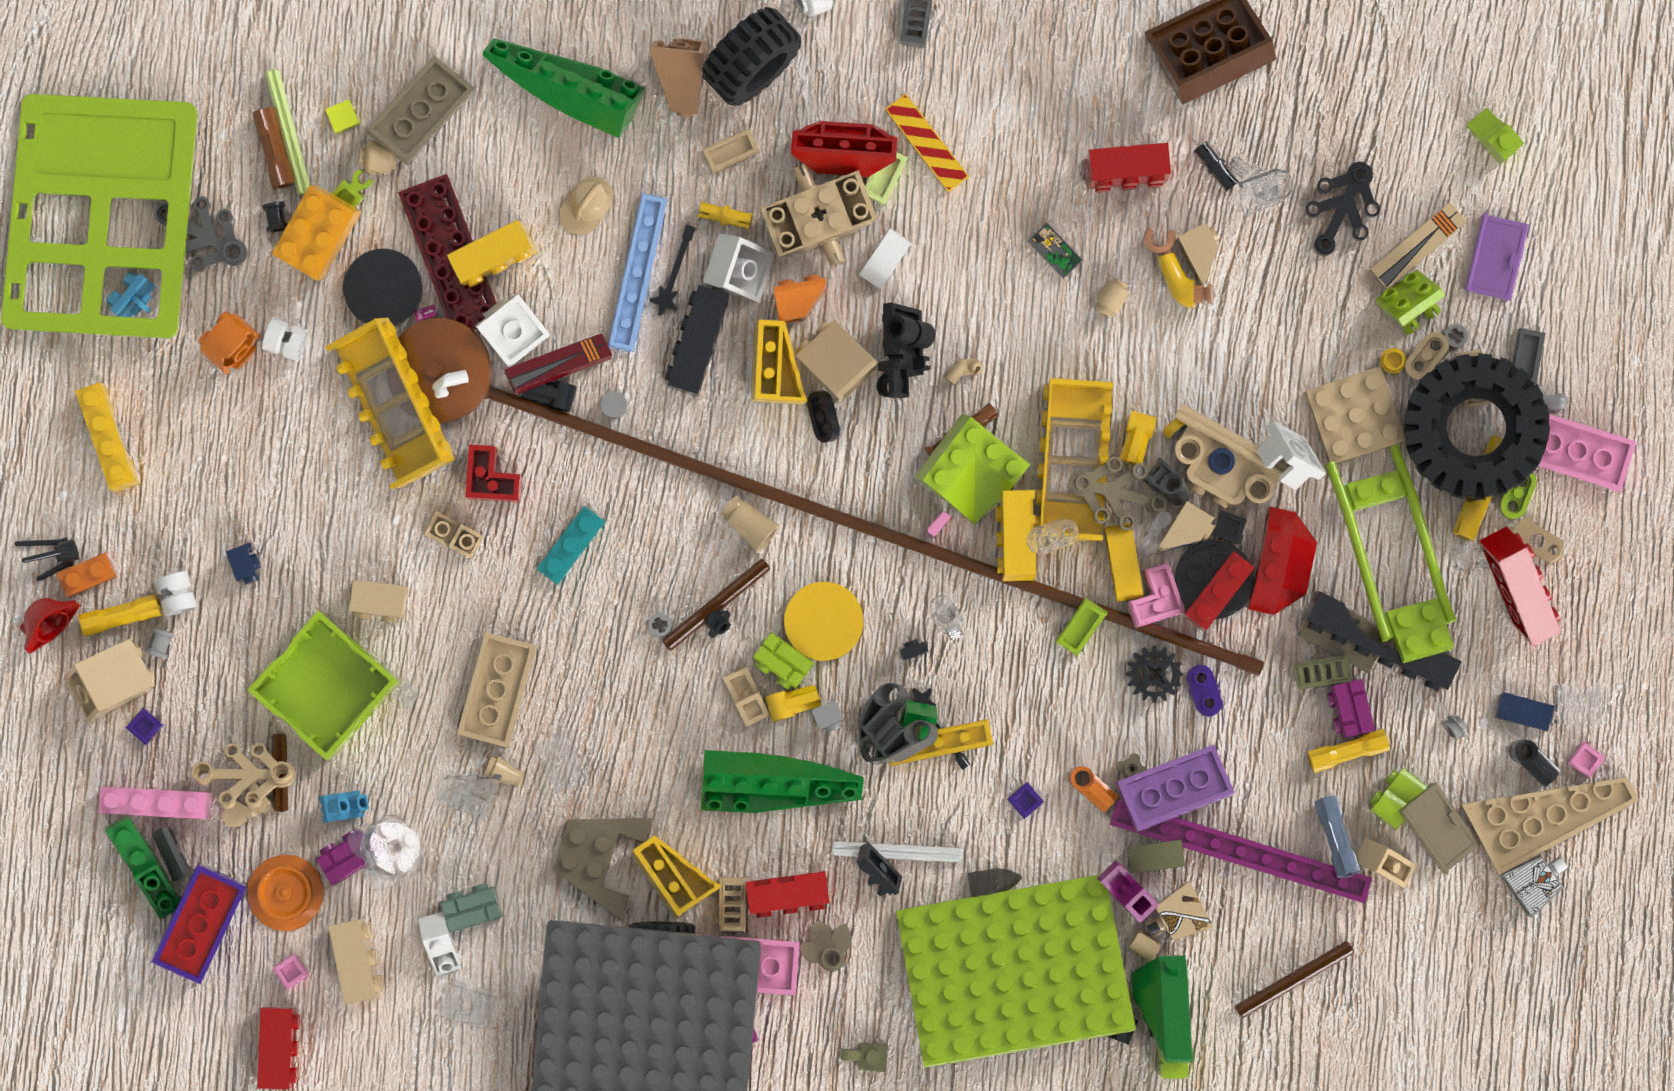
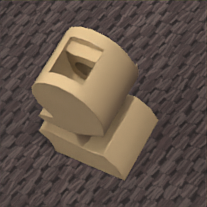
[222,782,273,827]

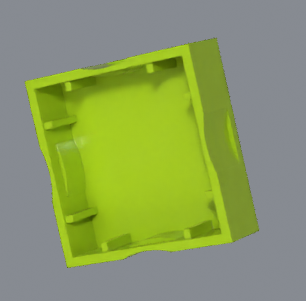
[247,610,401,761]

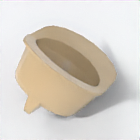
[560,176,614,235]

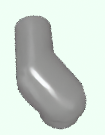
[1538,384,1569,411]

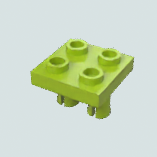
[1375,270,1445,334]

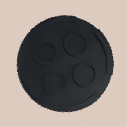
[343,249,423,326]
[1174,540,1254,619]

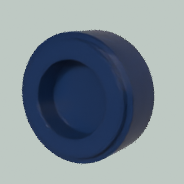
[1208,448,1235,475]

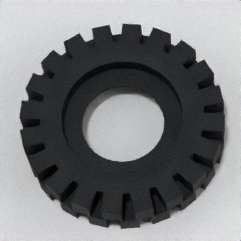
[1404,353,1550,500]

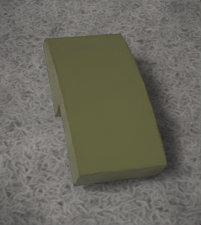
[1127,840,1185,873]

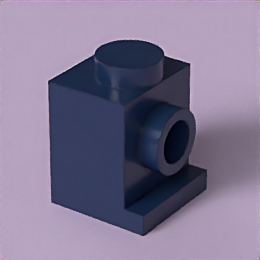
[225,542,261,585]

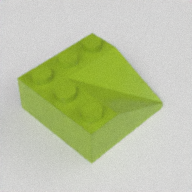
[914,414,1030,525]

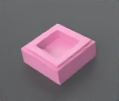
[927,511,951,539]
[1567,741,1605,779]
[273,953,310,990]

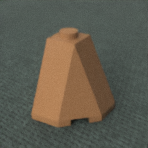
[650,38,707,117]

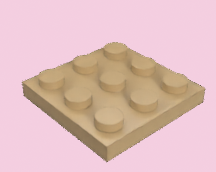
[1305,366,1405,464]

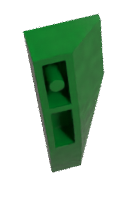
[482,38,645,138]
[701,750,864,813]

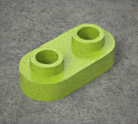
[1499,473,1537,519]

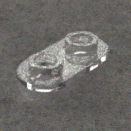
[1027,519,1079,554]

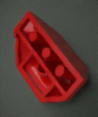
[791,121,898,177]
[1248,506,1317,615]

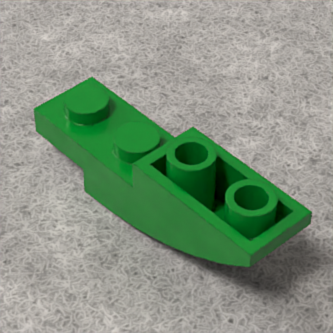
[105,815,180,919]

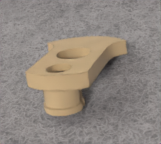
[1513,516,1564,564]

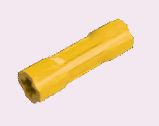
[78,594,162,637]
[1307,728,1390,773]

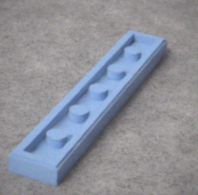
[608,193,668,353]

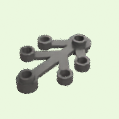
[154,196,248,271]

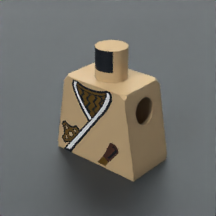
[1145,881,1213,940]

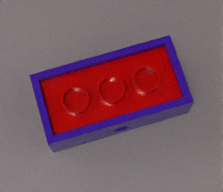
[151,862,247,985]

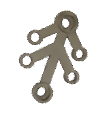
[1068,456,1168,531]

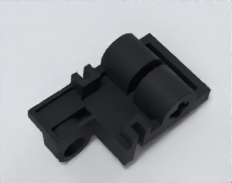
[876,302,935,398]

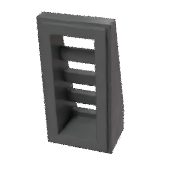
[900,0,932,48]

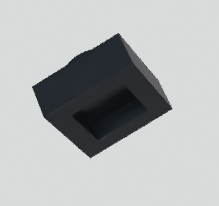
[1212,510,1247,545]
[900,639,928,661]

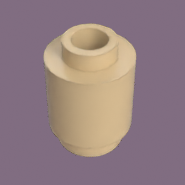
[1094,278,1130,319]

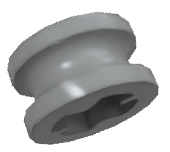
[1443,324,1468,349]
[648,613,672,637]

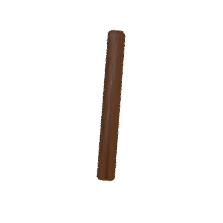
[662,559,770,650]
[1235,941,1354,1018]

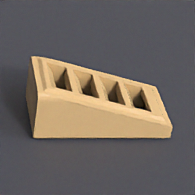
[719,877,747,931]

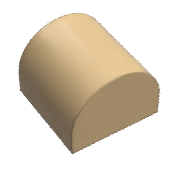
[1128,929,1161,961]

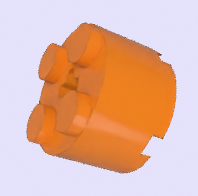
[198,311,261,374]

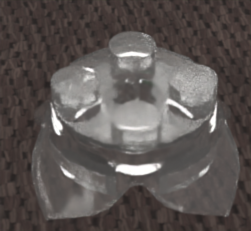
[347,815,422,891]

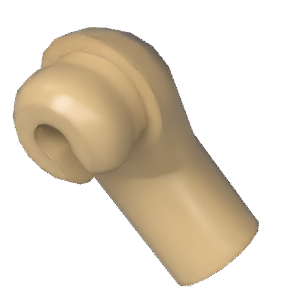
[944,358,983,386]

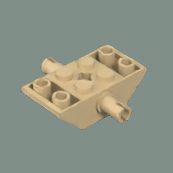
[760,164,878,268]

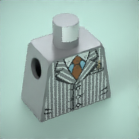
[1500,856,1568,917]

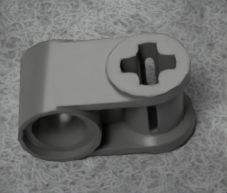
[1143,457,1192,506]

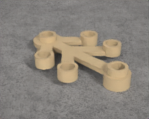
[191,743,296,809]

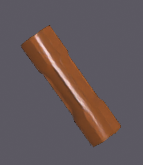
[252,107,295,190]

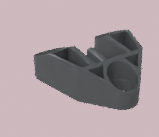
[858,683,938,764]

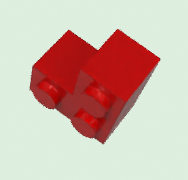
[465,444,522,503]

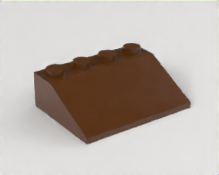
[1145,0,1276,105]

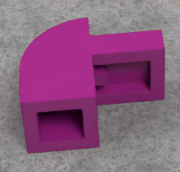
[1097,860,1159,923]

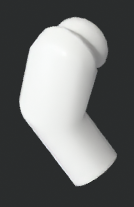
[432,370,468,398]

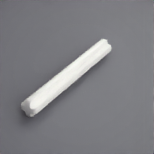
[832,841,963,863]

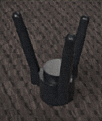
[14,537,79,581]

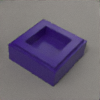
[125,708,164,745]
[1007,782,1044,819]

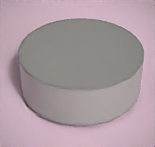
[601,391,627,418]

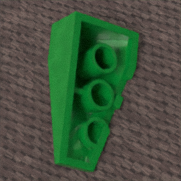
[1131,955,1193,1063]

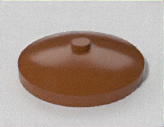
[387,318,492,424]

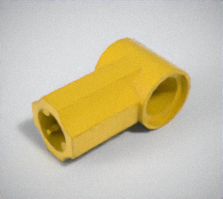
[1120,410,1157,465]
[765,685,821,722]

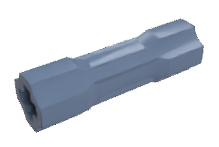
[1314,795,1360,878]

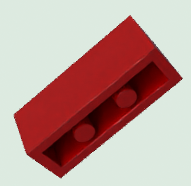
[1183,551,1255,632]
[257,1007,300,1090]

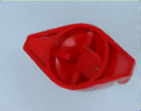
[20,598,80,654]

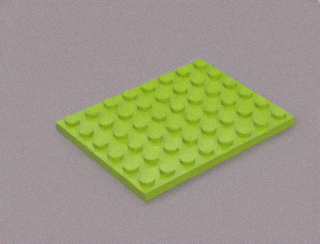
[896,875,1136,1068]

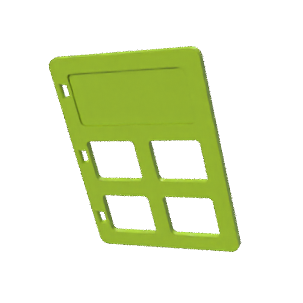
[1,94,198,339]

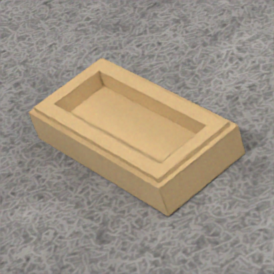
[701,128,760,175]

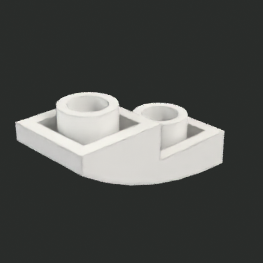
[859,228,912,289]

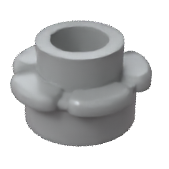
[1443,715,1467,740]

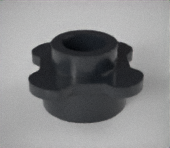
[705,610,731,638]

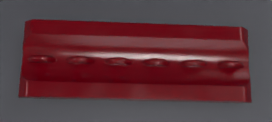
[398,174,497,331]

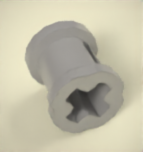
[144,627,174,659]

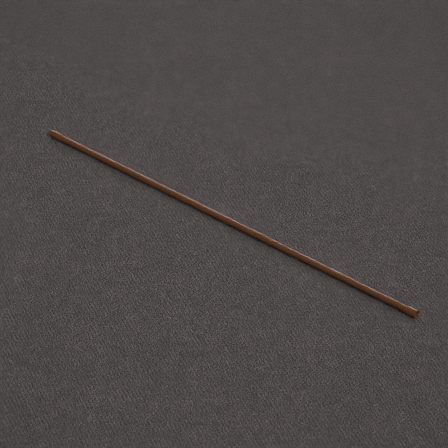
[484,384,1264,676]

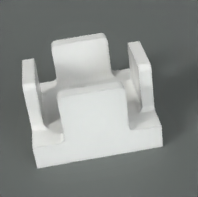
[476,293,550,367]
[1257,420,1326,489]

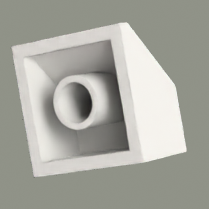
[703,233,776,303]

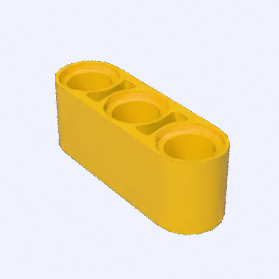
[1104,523,1143,602]

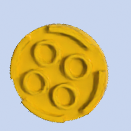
[784,582,863,661]

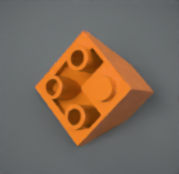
[773,275,827,323]

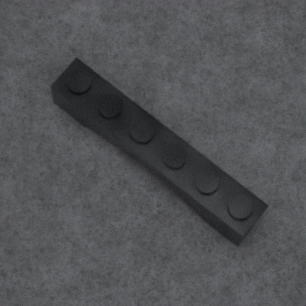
[1301,591,1462,692]

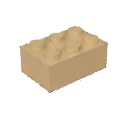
[328,918,385,1005]

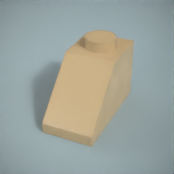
[1176,223,1219,285]
[1356,837,1416,888]

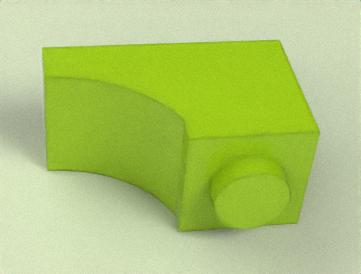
[1466,107,1524,165]

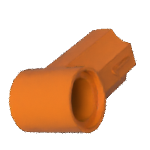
[1068,766,1119,813]

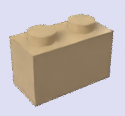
[349,580,409,623]

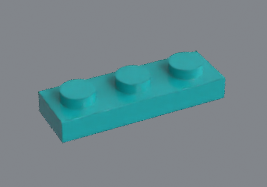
[537,506,606,585]

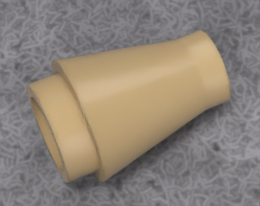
[483,756,524,787]

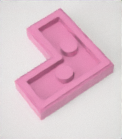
[1127,562,1185,628]

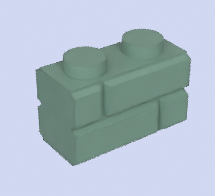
[441,883,503,933]

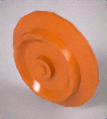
[247,855,324,931]

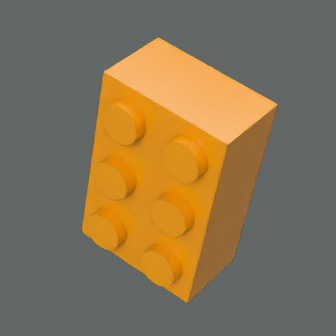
[272,185,362,281]

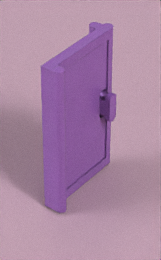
[1464,213,1529,301]

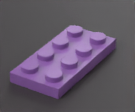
[1116,745,1235,832]

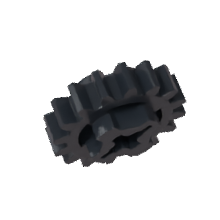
[1125,645,1183,703]

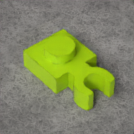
[332,169,374,207]

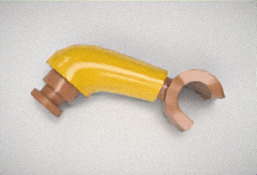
[1144,227,1213,309]

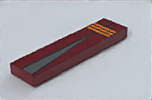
[504,333,612,395]

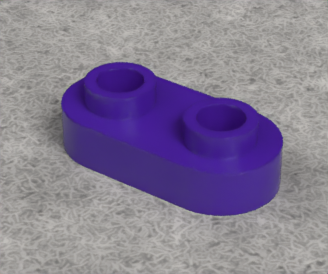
[1187,665,1222,717]

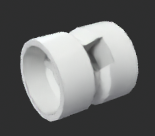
[262,317,309,362]
[154,571,198,616]

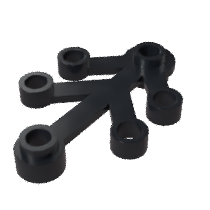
[1305,162,1380,256]

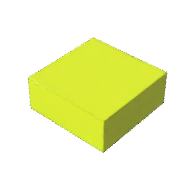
[325,99,360,135]

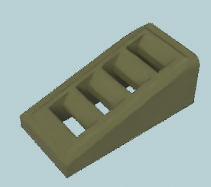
[1294,655,1353,690]

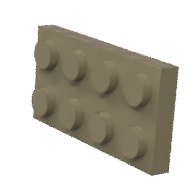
[366,55,475,165]

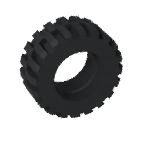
[702,7,802,106]

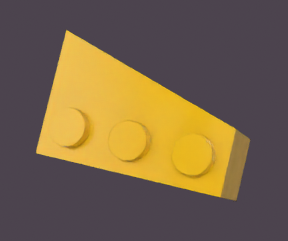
[447,220,538,287]
[750,319,807,405]
[995,490,1036,581]
[630,835,722,919]

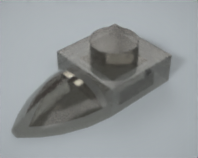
[967,868,1022,898]

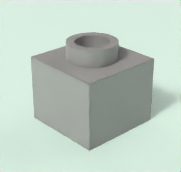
[811,700,844,733]

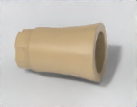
[720,495,781,553]

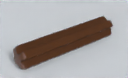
[271,734,288,812]

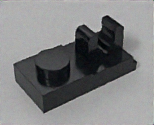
[856,842,902,896]

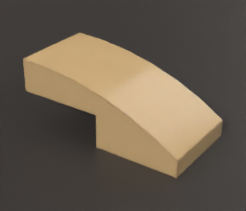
[722,665,770,727]

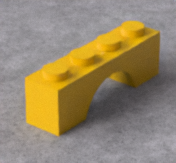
[75,382,140,493]

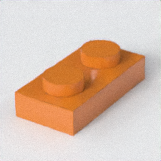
[57,552,117,598]

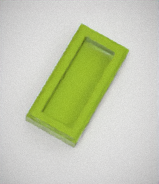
[1056,597,1107,656]

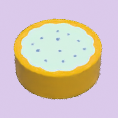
[1163,419,1187,440]

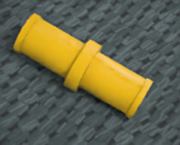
[698,201,753,230]

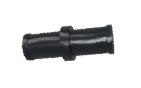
[1193,141,1239,192]

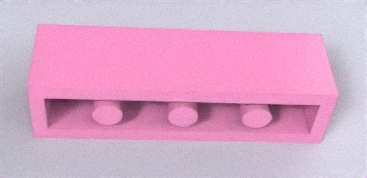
[98,787,211,819]

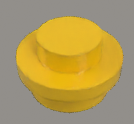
[1380,348,1406,374]

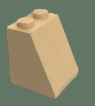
[796,320,878,404]
[64,638,155,723]

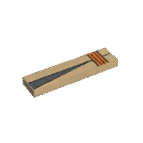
[1369,202,1467,289]

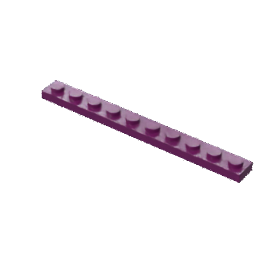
[1109,799,1372,903]

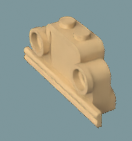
[1174,404,1291,509]

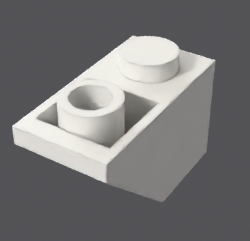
[418,911,462,976]

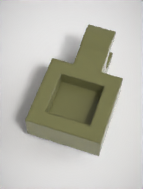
[840,1042,888,1072]

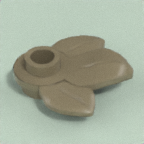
[800,921,851,971]

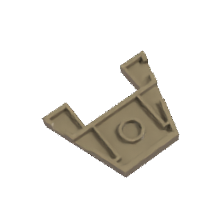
[553,818,653,918]

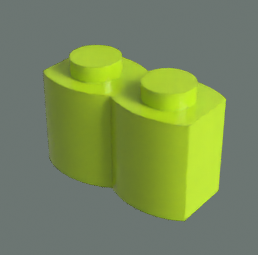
[1369,768,1428,830]

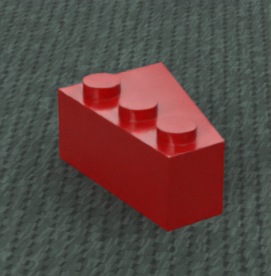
[746,871,830,918]

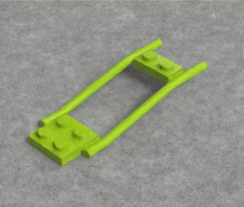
[1325,444,1456,663]

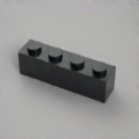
[664,285,730,397]

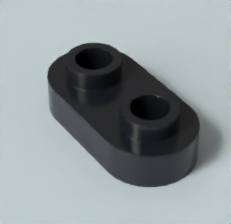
[807,390,840,443]

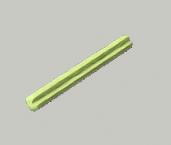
[265,69,310,196]

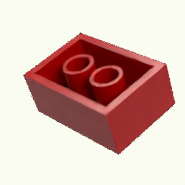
[1086,142,1171,193]

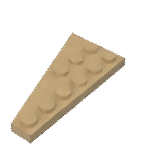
[1460,777,1640,875]

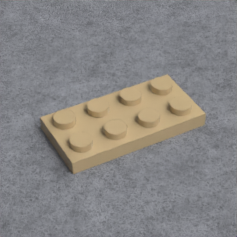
[457,632,537,748]

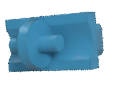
[106,272,156,317]
[318,790,369,823]

